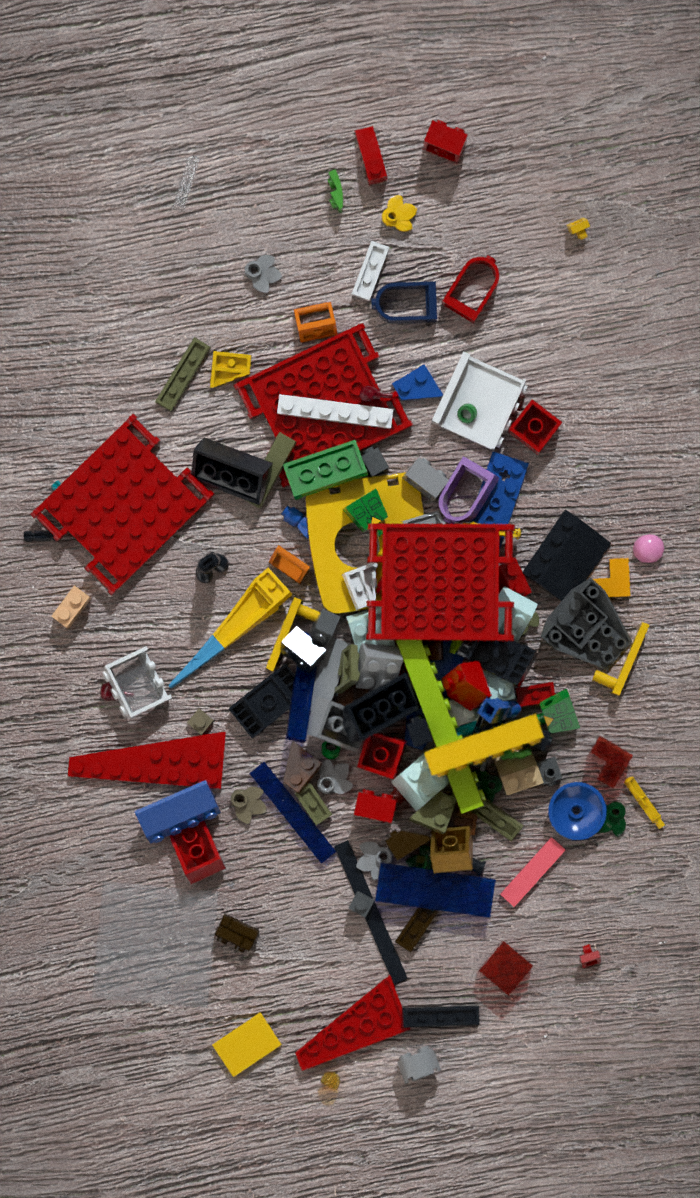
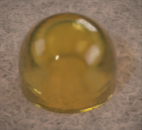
[320,1071,340,1090]

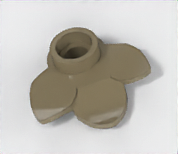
[231,786,267,824]

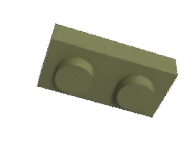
[295,783,332,825]

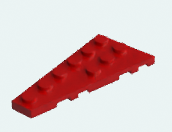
[295,974,410,1071]

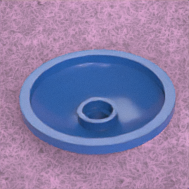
[548,782,606,840]

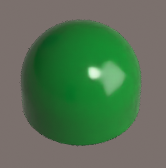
[457,403,477,424]
[321,741,341,759]

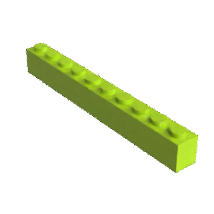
[396,640,486,813]

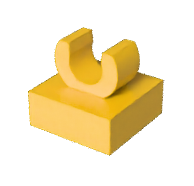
[566,217,590,240]

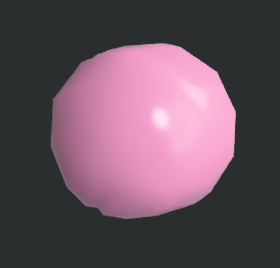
[633,534,665,563]

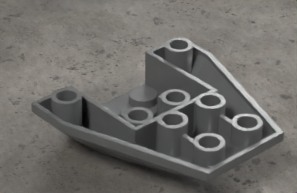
[541,578,632,671]

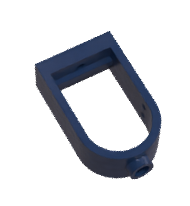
[371,281,437,324]

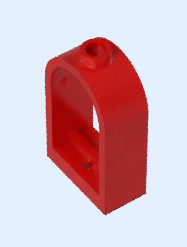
[442,255,499,324]

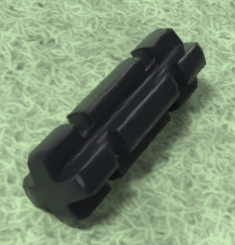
[23,531,61,542]

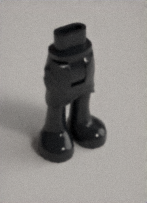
[196,552,229,584]

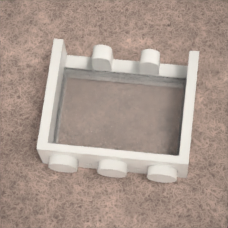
[102,646,172,720]

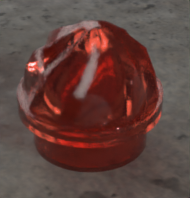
[390,787,407,804]

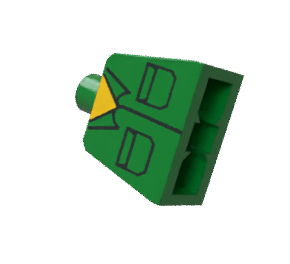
[343,488,388,537]
[537,689,580,733]

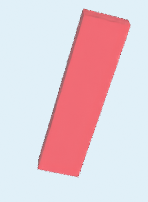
[500,837,565,907]

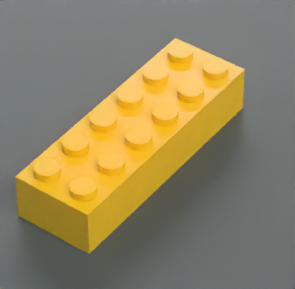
[424,713,544,777]

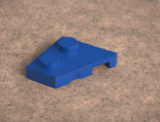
[392,364,443,401]

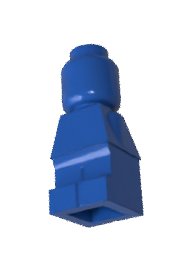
[281,506,309,540]
[478,697,521,723]

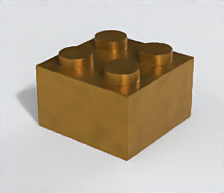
[430,826,473,873]

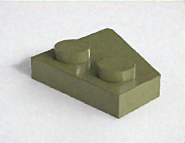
[409,791,456,835]

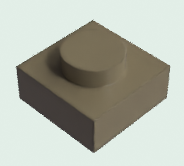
[187,708,214,735]

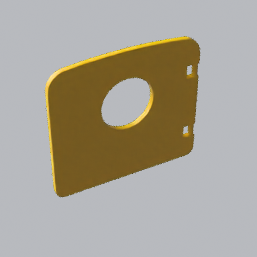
[305,472,424,614]

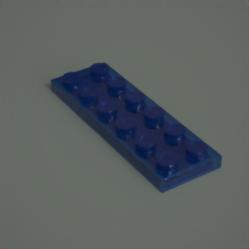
[375,862,496,918]

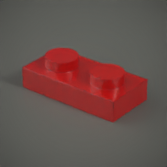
[515,682,555,707]

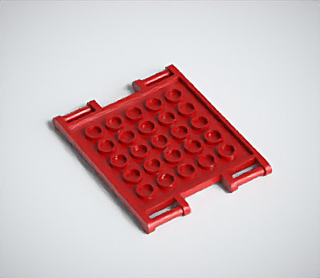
[233,323,413,488]
[30,413,214,596]
[366,523,515,641]

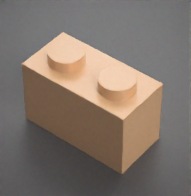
[51,586,92,629]

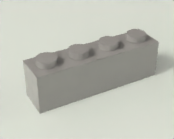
[304,637,350,712]

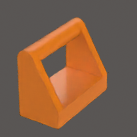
[294,301,338,343]
[268,545,311,584]

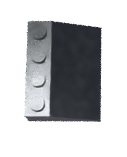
[523,509,611,601]

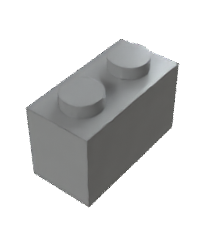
[402,457,449,501]

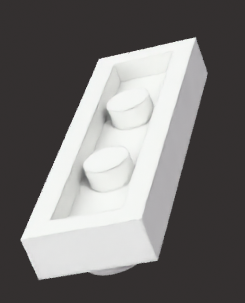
[352,241,389,302]

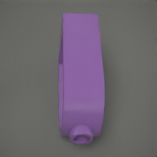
[439,456,499,524]

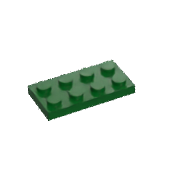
[283,440,368,500]

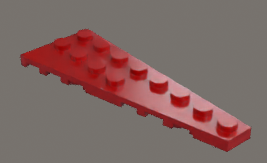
[68,732,226,789]

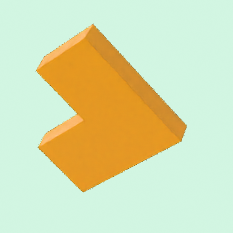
[593,558,631,598]

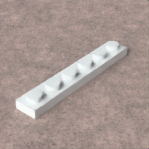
[277,394,393,429]

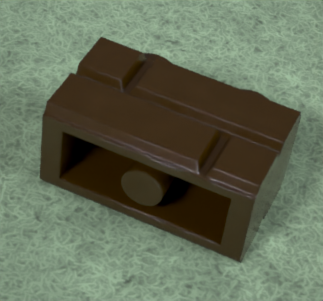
[214,914,259,953]

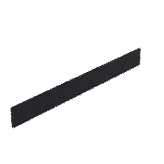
[334,840,408,984]

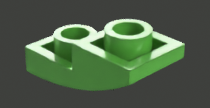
[327,169,343,213]

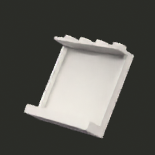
[431,351,527,451]

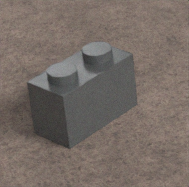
[308,609,340,648]

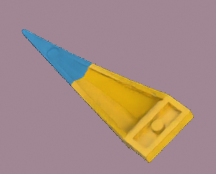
[169,567,293,688]

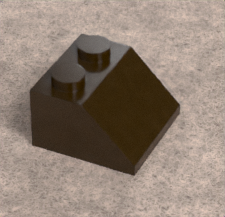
[385,829,430,861]

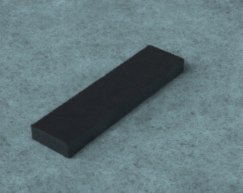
[402,1005,480,1028]

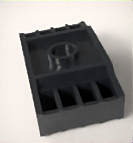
[455,633,538,688]
[228,663,309,739]

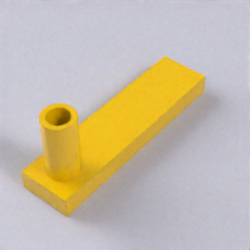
[265,597,320,671]
[592,622,649,696]

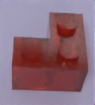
[588,736,633,789]

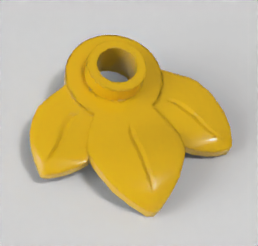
[381,195,417,232]

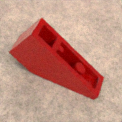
[355,126,387,185]

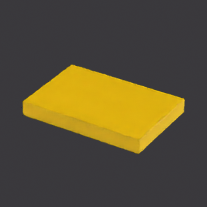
[212,1012,282,1077]

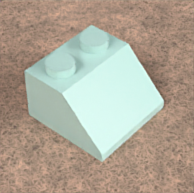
[498,586,538,642]

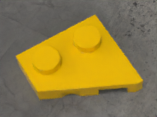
[210,351,252,388]

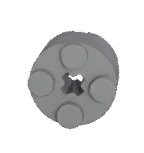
[397,1045,441,1084]

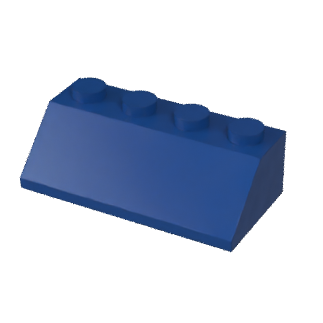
[134,780,221,844]

